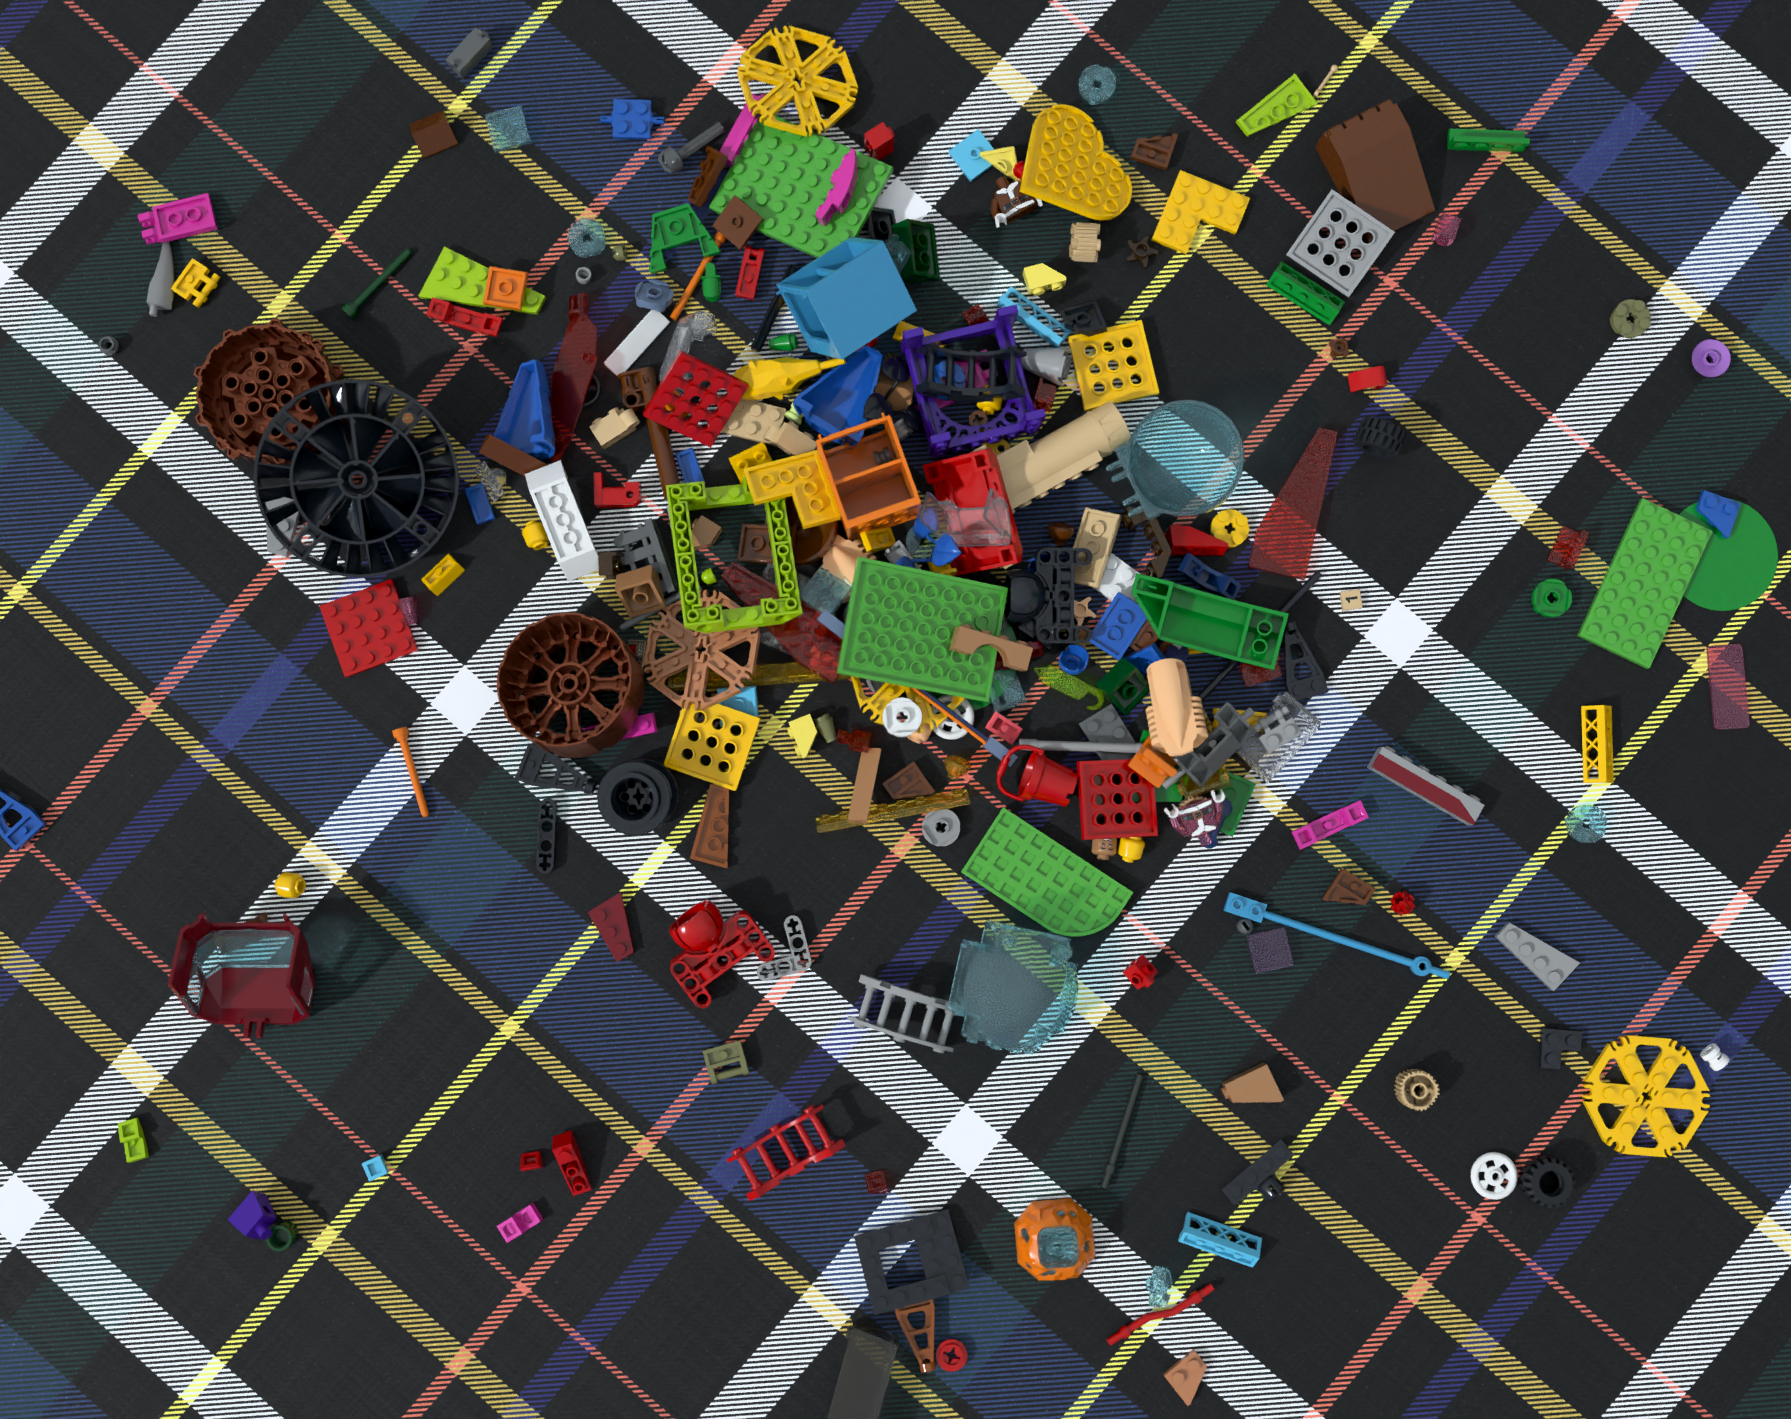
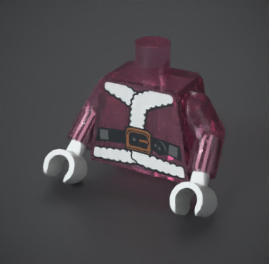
[1164,789,1225,847]

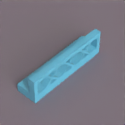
[997,286,1071,348]
[1178,1212,1262,1268]

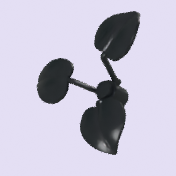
[863,352,926,434]

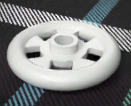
[931,695,974,740]
[1471,1152,1518,1200]

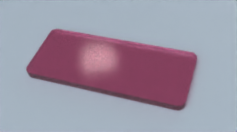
[1706,644,1750,730]

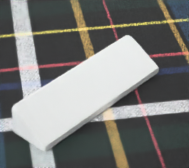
[604,310,670,376]

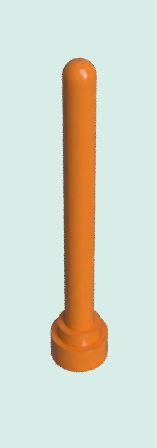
[392,727,429,817]

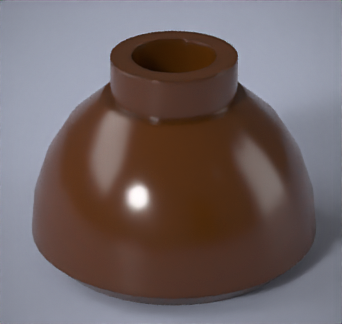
[1048,523,1075,546]

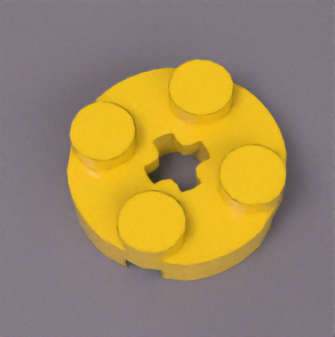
[1210,509,1249,548]

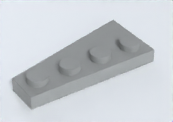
[1494,922,1580,991]

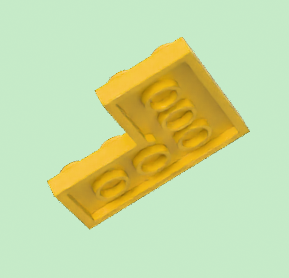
[1151,170,1250,254]
[743,450,841,529]

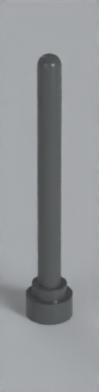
[619,581,703,631]

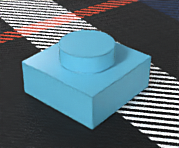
[362,1154,389,1182]

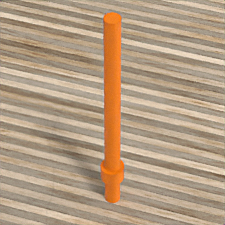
[670,231,726,321]

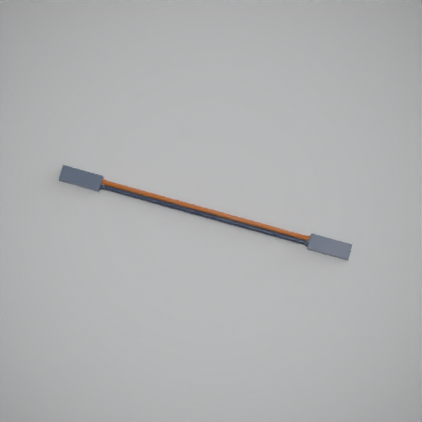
[817,609,1017,767]

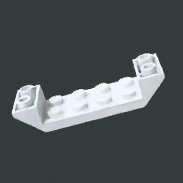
[525,460,599,582]

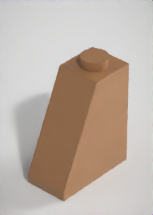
[1221,1062,1284,1103]

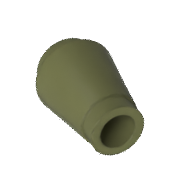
[814,713,837,743]

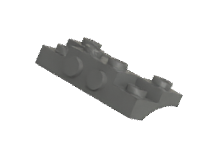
[1173,702,1255,787]

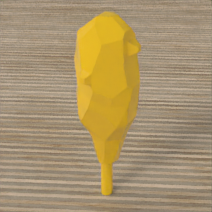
[733,357,846,401]

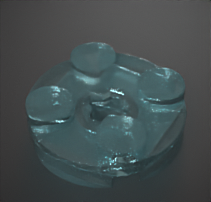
[1078,65,1116,105]
[567,218,606,257]
[905,526,942,559]
[1565,805,1607,843]
[1146,1266,1172,1308]

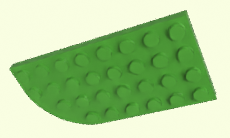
[961,807,1133,936]

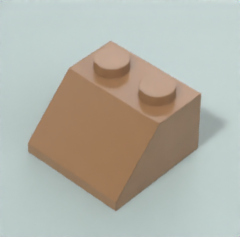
[615,565,666,618]

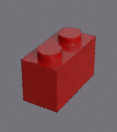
[864,122,895,161]

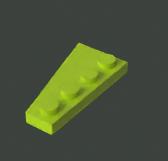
[1236,74,1318,137]

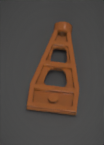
[895,1299,936,1373]

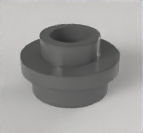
[99,336,119,355]

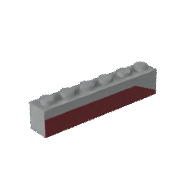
[1367,746,1484,826]

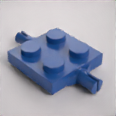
[600,99,665,140]

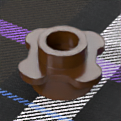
[1329,338,1349,358]

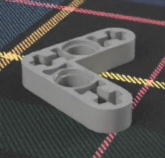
[757,915,812,981]

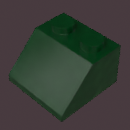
[1096,657,1150,716]

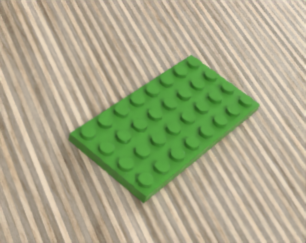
[1577,498,1713,669]

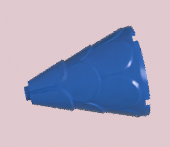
[793,345,883,447]
[493,359,555,461]

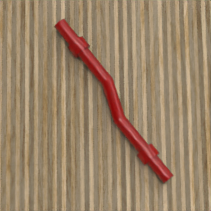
[1106,1283,1215,1346]

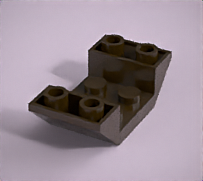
[1121,506,1171,579]

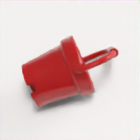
[996,744,1078,807]

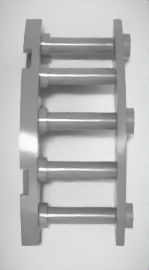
[847,975,966,1054]

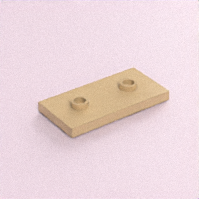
[1073,507,1122,589]

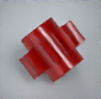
[1390,891,1415,916]

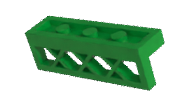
[1447,129,1530,152]
[1266,261,1345,326]

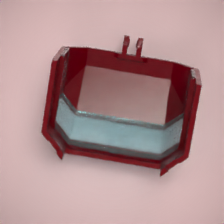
[168,912,316,1038]

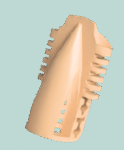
[817,535,877,603]
[1146,658,1208,756]

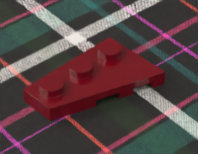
[588,892,635,962]

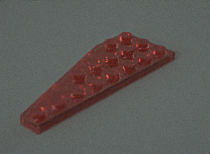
[1248,428,1338,580]
[722,561,842,685]

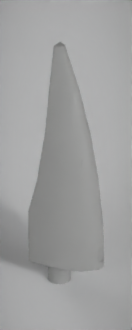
[147,242,174,317]

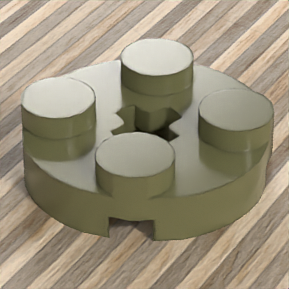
[1610,299,1651,339]

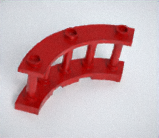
[726,1104,846,1201]

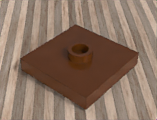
[712,195,764,250]

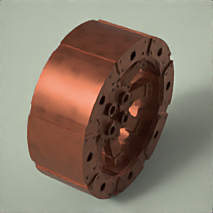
[497,613,644,758]

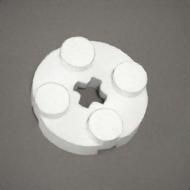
[882,698,922,737]

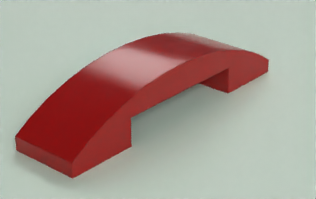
[426,297,503,337]

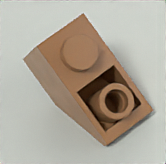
[691,515,723,551]

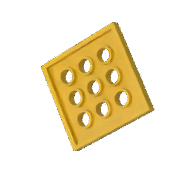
[1067,320,1159,411]
[663,703,761,791]

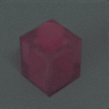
[1431,213,1461,246]

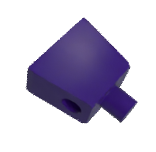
[228,1190,276,1240]

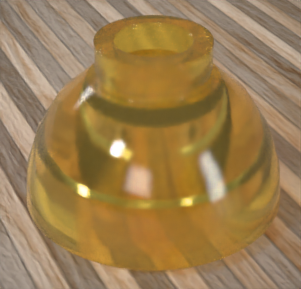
[944,755,971,780]

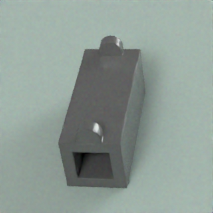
[445,27,493,79]

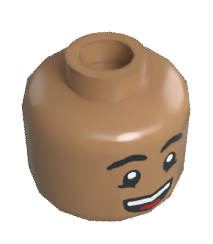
[1091,838,1117,860]

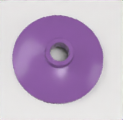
[1692,339,1731,377]

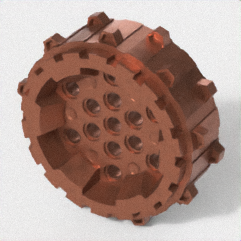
[194,319,345,465]

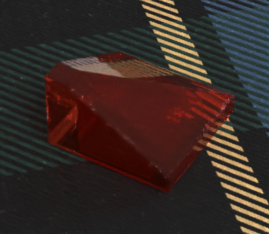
[962,304,988,326]
[864,1170,889,1194]

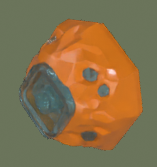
[1014,1198,1096,1281]

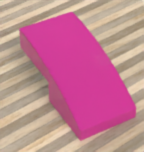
[497,1203,543,1243]

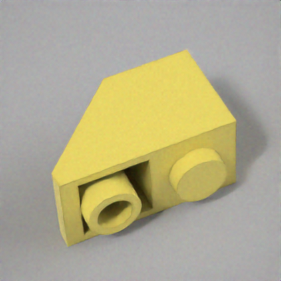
[1023,263,1066,296]
[787,714,818,759]

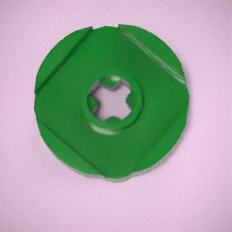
[1531,579,1572,618]

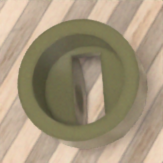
[612,245,627,261]

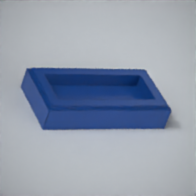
[675,447,706,484]
[464,483,496,525]

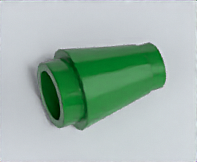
[769,332,798,351]

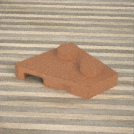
[1163,1349,1207,1406]

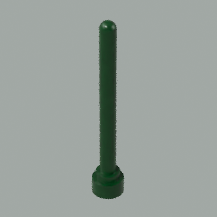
[341,249,412,320]

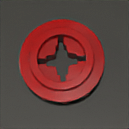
[936,1339,967,1372]

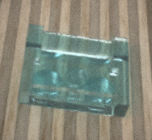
[990,669,1027,713]

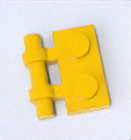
[171,258,221,308]

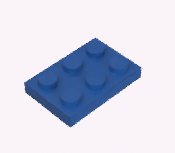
[1089,591,1147,661]

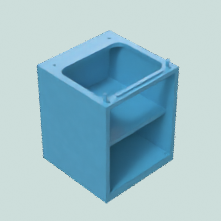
[776,237,917,360]

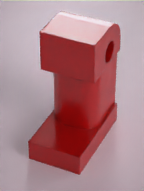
[594,472,642,508]

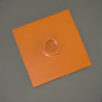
[483,266,528,311]

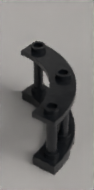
[916,343,1027,402]

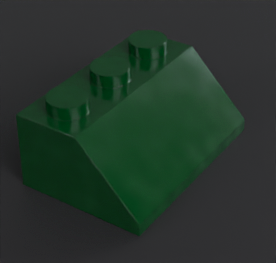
[892,218,940,283]

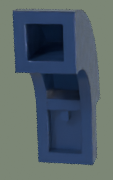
[1178,553,1242,600]

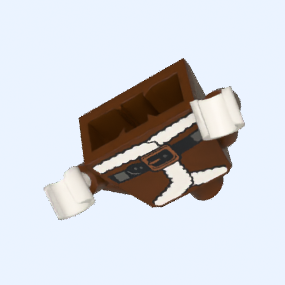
[990,176,1043,228]

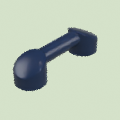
[1200,798,1233,849]

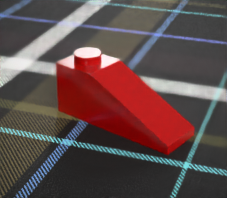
[1165,524,1229,556]

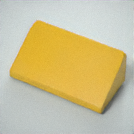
[421,553,465,596]

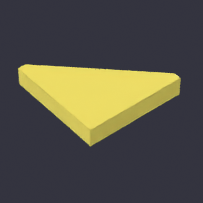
[979,146,1021,181]

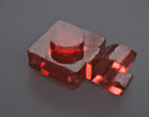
[837,730,872,753]

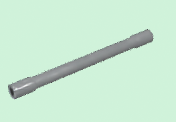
[1019,739,1143,753]

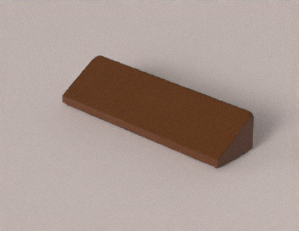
[478,435,547,477]

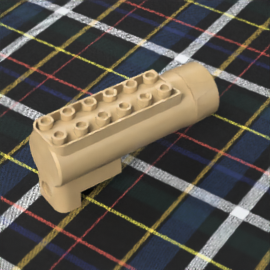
[970,401,1132,513]

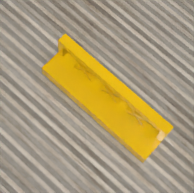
[1581,705,1614,783]

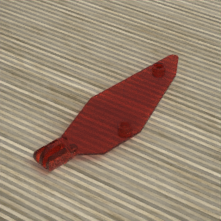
[551,293,597,464]

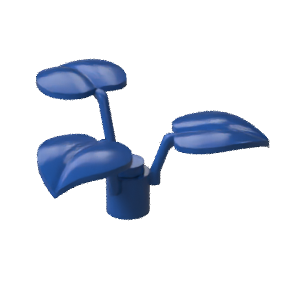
[896,506,961,568]

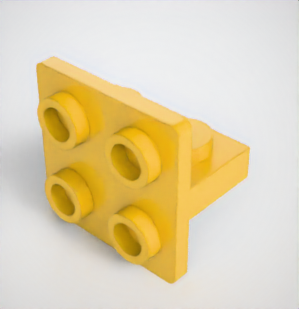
[729,442,772,484]

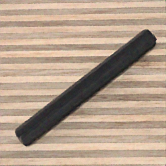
[751,265,797,352]

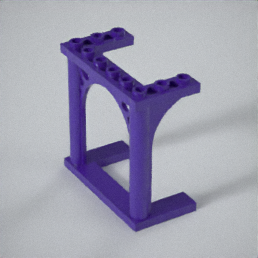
[901,304,1046,458]

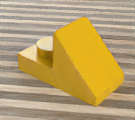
[860,527,896,553]

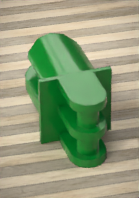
[701,262,722,303]

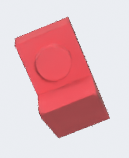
[985,711,1022,745]

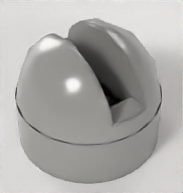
[576,267,591,284]

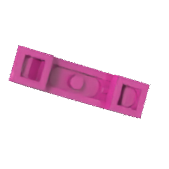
[1292,800,1369,850]

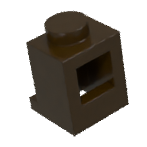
[598,552,624,580]

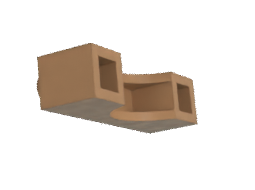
[949,624,1033,671]

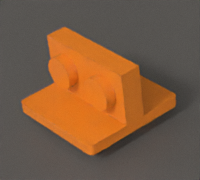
[1128,735,1177,788]

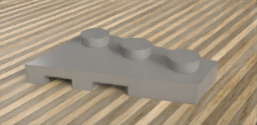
[266,497,301,557]

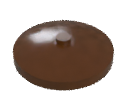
[764,496,838,566]

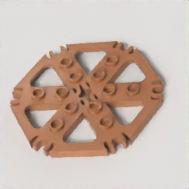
[643,590,761,711]

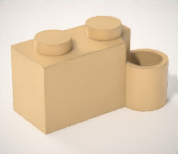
[589,407,640,450]
[763,421,816,456]

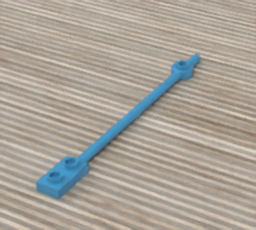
[1223,892,1450,979]

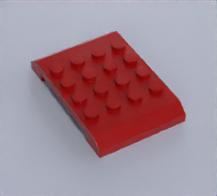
[922,448,1023,576]

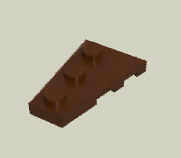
[687,145,728,208]

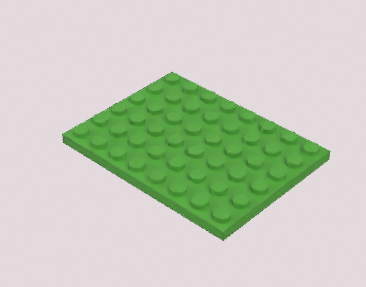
[709,114,894,258]
[837,557,1008,702]

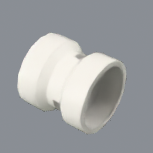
[1700,1043,1730,1071]

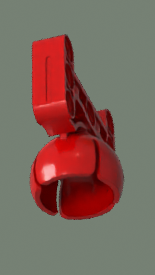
[669,899,775,1008]

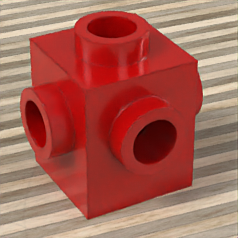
[1122,954,1158,990]

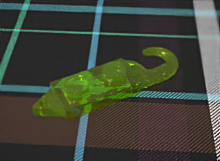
[1034,665,1104,710]

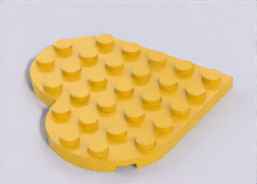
[1019,104,1132,220]

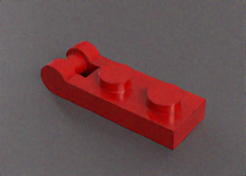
[735,245,765,300]

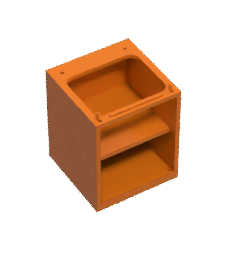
[816,412,921,541]

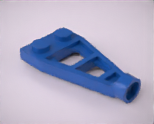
[0,789,47,851]

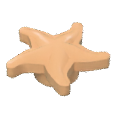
[1074,597,1096,626]

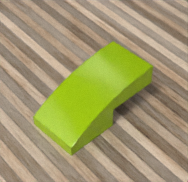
[117,1118,149,1163]

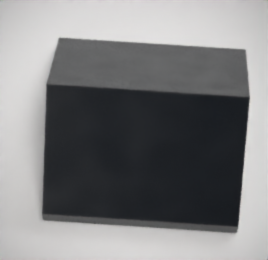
[866,207,896,249]

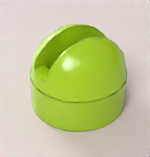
[701,568,717,584]

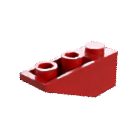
[552,1131,592,1196]

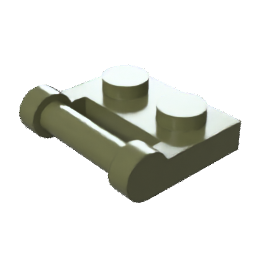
[702,1040,750,1085]

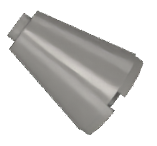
[1020,348,1072,386]

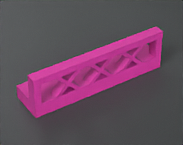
[719,93,765,167]

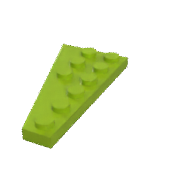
[418,247,546,315]

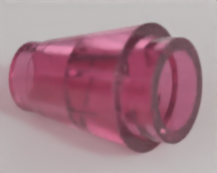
[398,596,418,625]

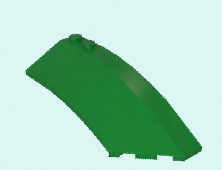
[1131,573,1289,670]

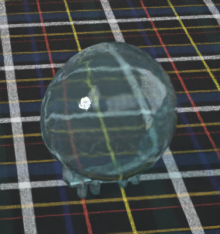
[1106,400,1244,520]

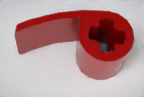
[1348,366,1388,393]

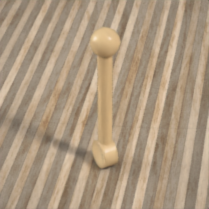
[1313,65,1338,98]

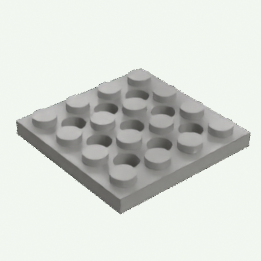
[1286,190,1395,297]

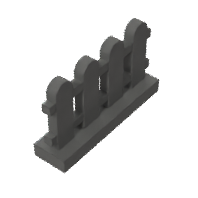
[614,518,679,596]

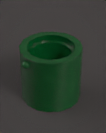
[266,1221,299,1251]

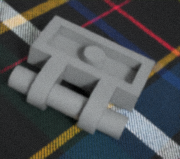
[1252,706,1302,754]

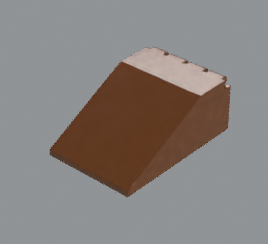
[1315,99,1435,244]

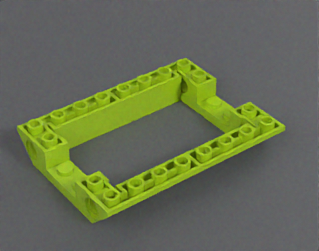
[666,477,802,633]

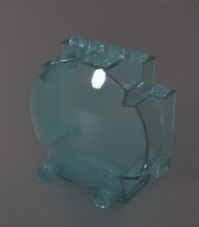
[948,920,1078,1055]

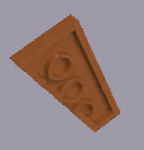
[690,784,729,868]

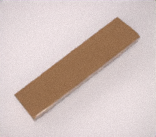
[847,748,881,824]

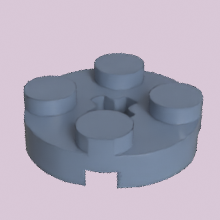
[635,279,673,312]

